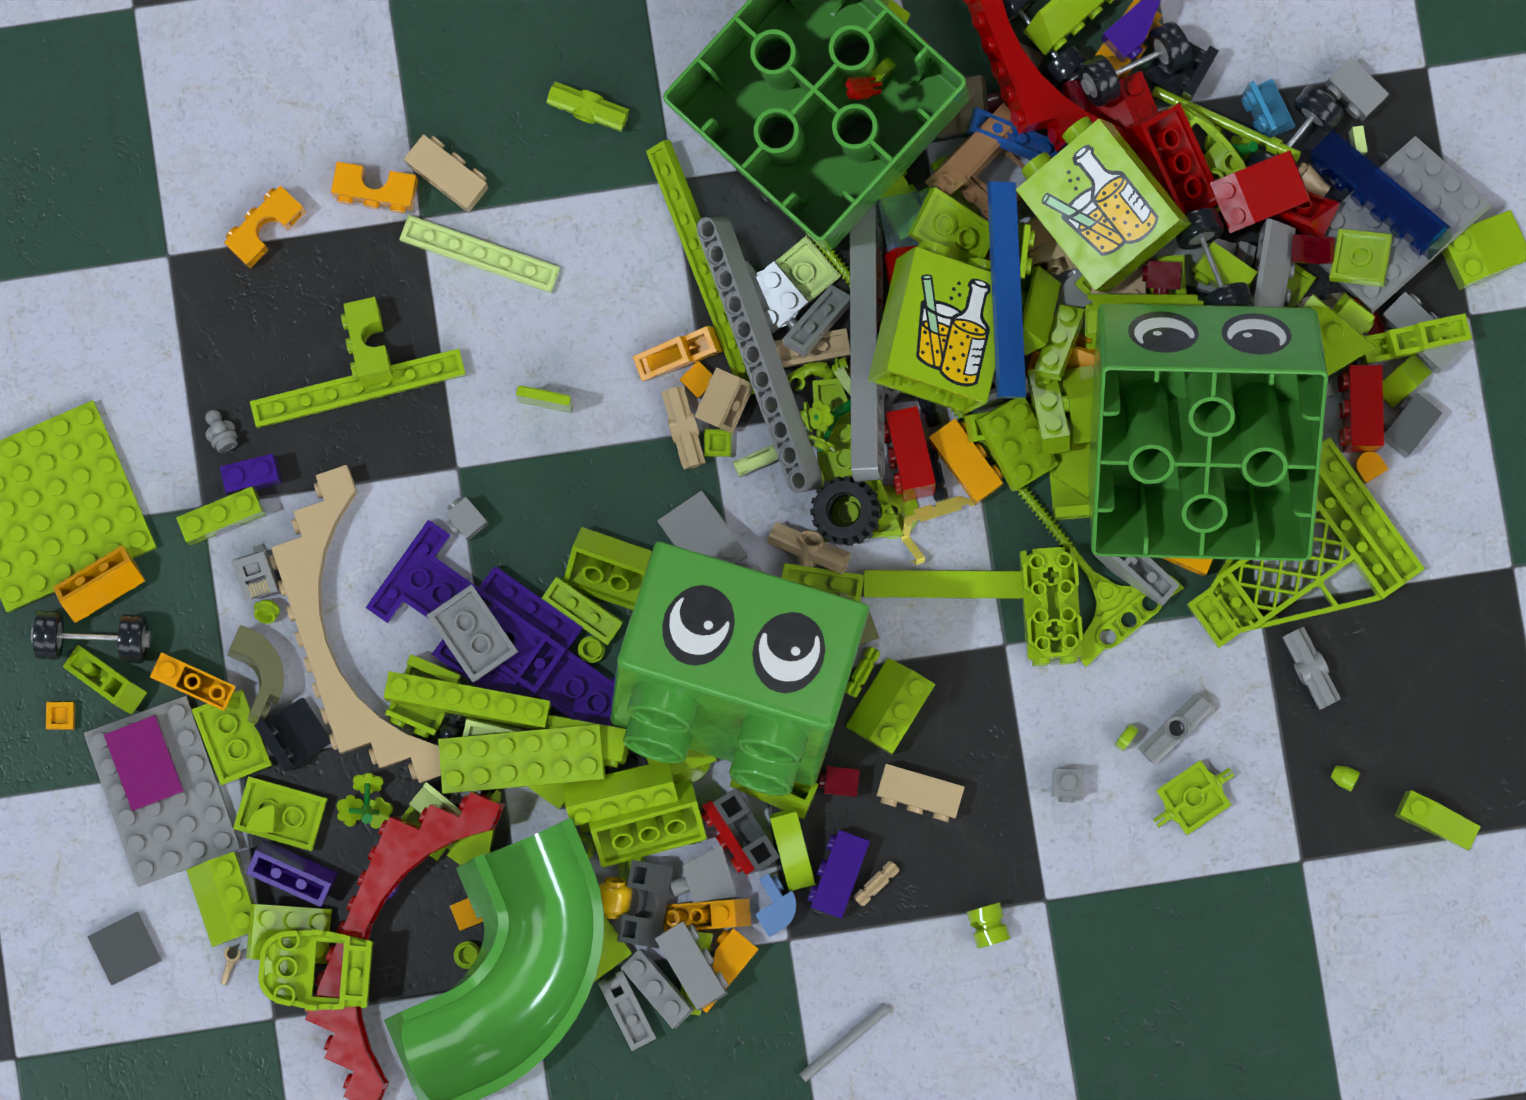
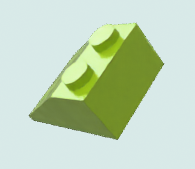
[1442,210,1526,291]

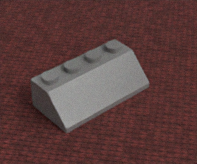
[1250,219,1296,307]

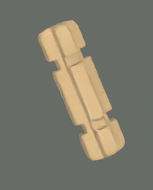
[854,861,899,906]

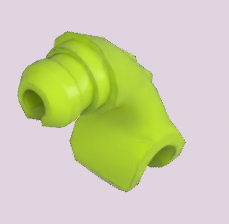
[787,361,835,391]

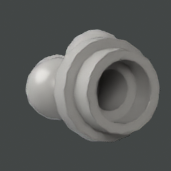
[205,410,238,453]

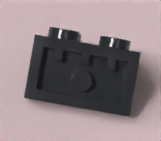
[1144,41,1219,101]
[254,698,331,772]

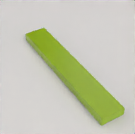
[864,570,1022,599]

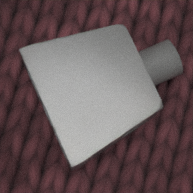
[670,846,737,903]

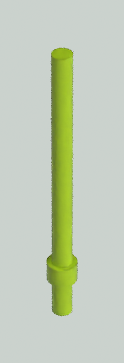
[1152,86,1301,162]

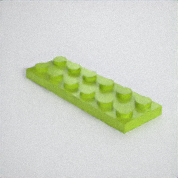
[438,724,606,794]

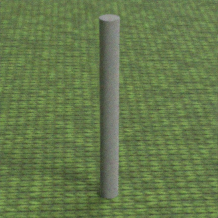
[799,1004,890,1082]

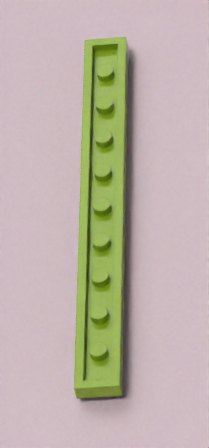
[646,140,755,396]

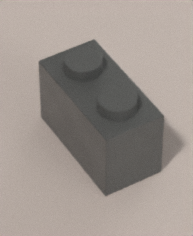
[1384,393,1442,458]

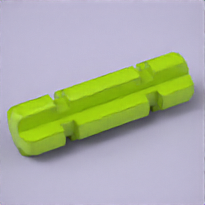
[845,646,880,698]

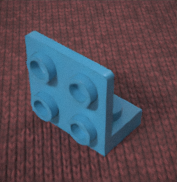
[1241,78,1295,138]

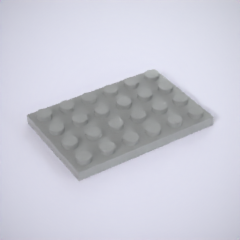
[1319,136,1491,313]
[84,696,241,887]

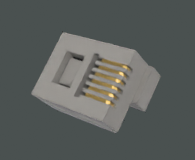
[231,544,280,602]

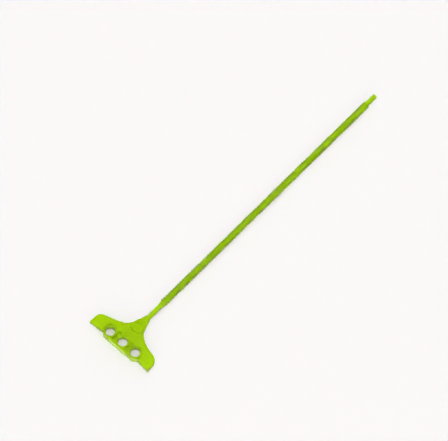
[805,233,1184,668]

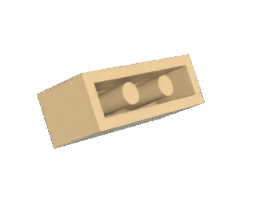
[403,134,488,213]
[876,764,964,822]

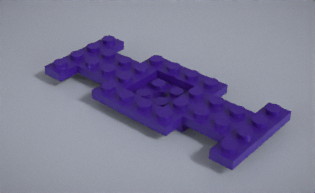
[365,520,615,727]

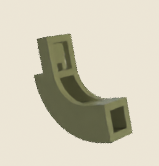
[227,625,284,724]

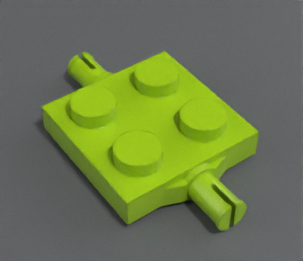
[1152,760,1235,836]

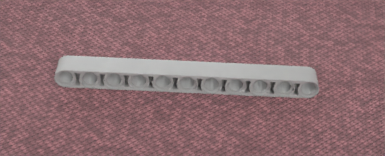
[850,201,885,482]
[697,216,823,493]

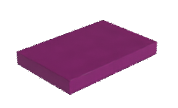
[104,715,185,811]

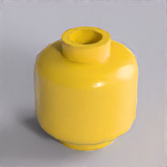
[599,877,632,919]

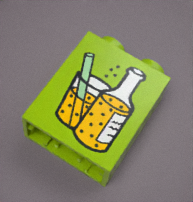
[1016,117,1191,293]
[868,241,995,413]

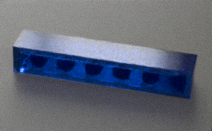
[1310,130,1452,260]

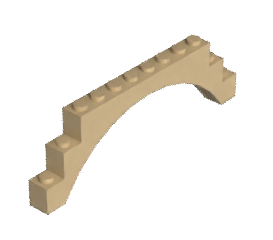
[269,465,441,784]

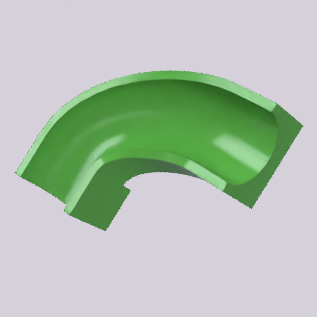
[384,818,604,1100]

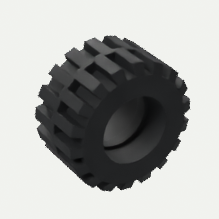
[810,476,882,546]

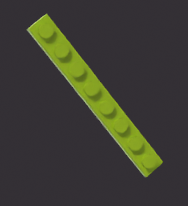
[250,348,466,429]

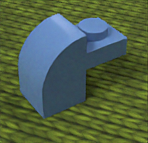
[755,874,796,937]

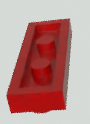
[700,800,755,875]

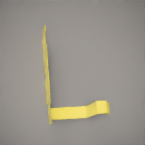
[901,496,975,565]

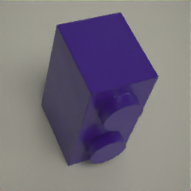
[220,454,282,496]

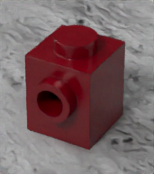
[1142,259,1183,294]

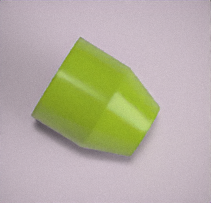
[1331,765,1361,792]

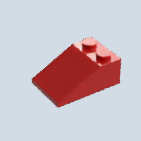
[1089,71,1158,129]
[1210,150,1310,233]

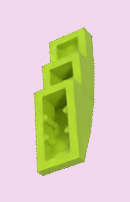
[1361,313,1472,365]

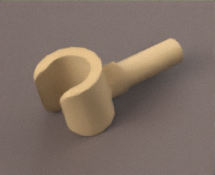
[220,946,242,985]

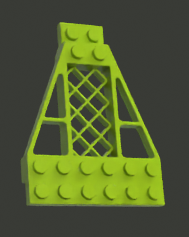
[1186,437,1425,648]

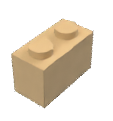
[694,367,753,434]

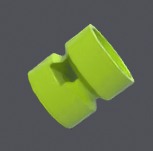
[967,902,1011,949]

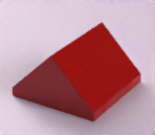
[1271,191,1339,237]

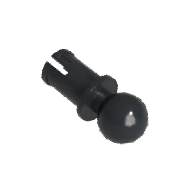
[439,713,465,739]

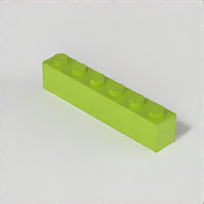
[383,671,552,730]

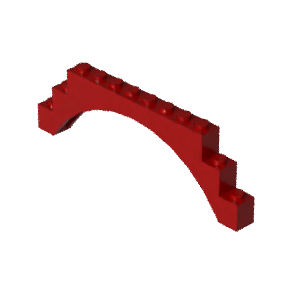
[963,0,1129,152]
[305,791,505,1100]

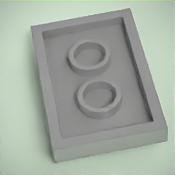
[427,585,518,683]

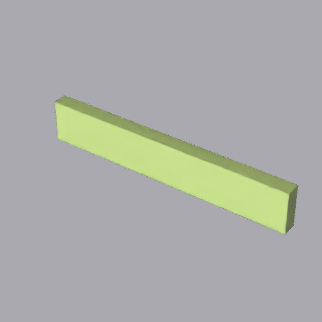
[399,215,560,293]

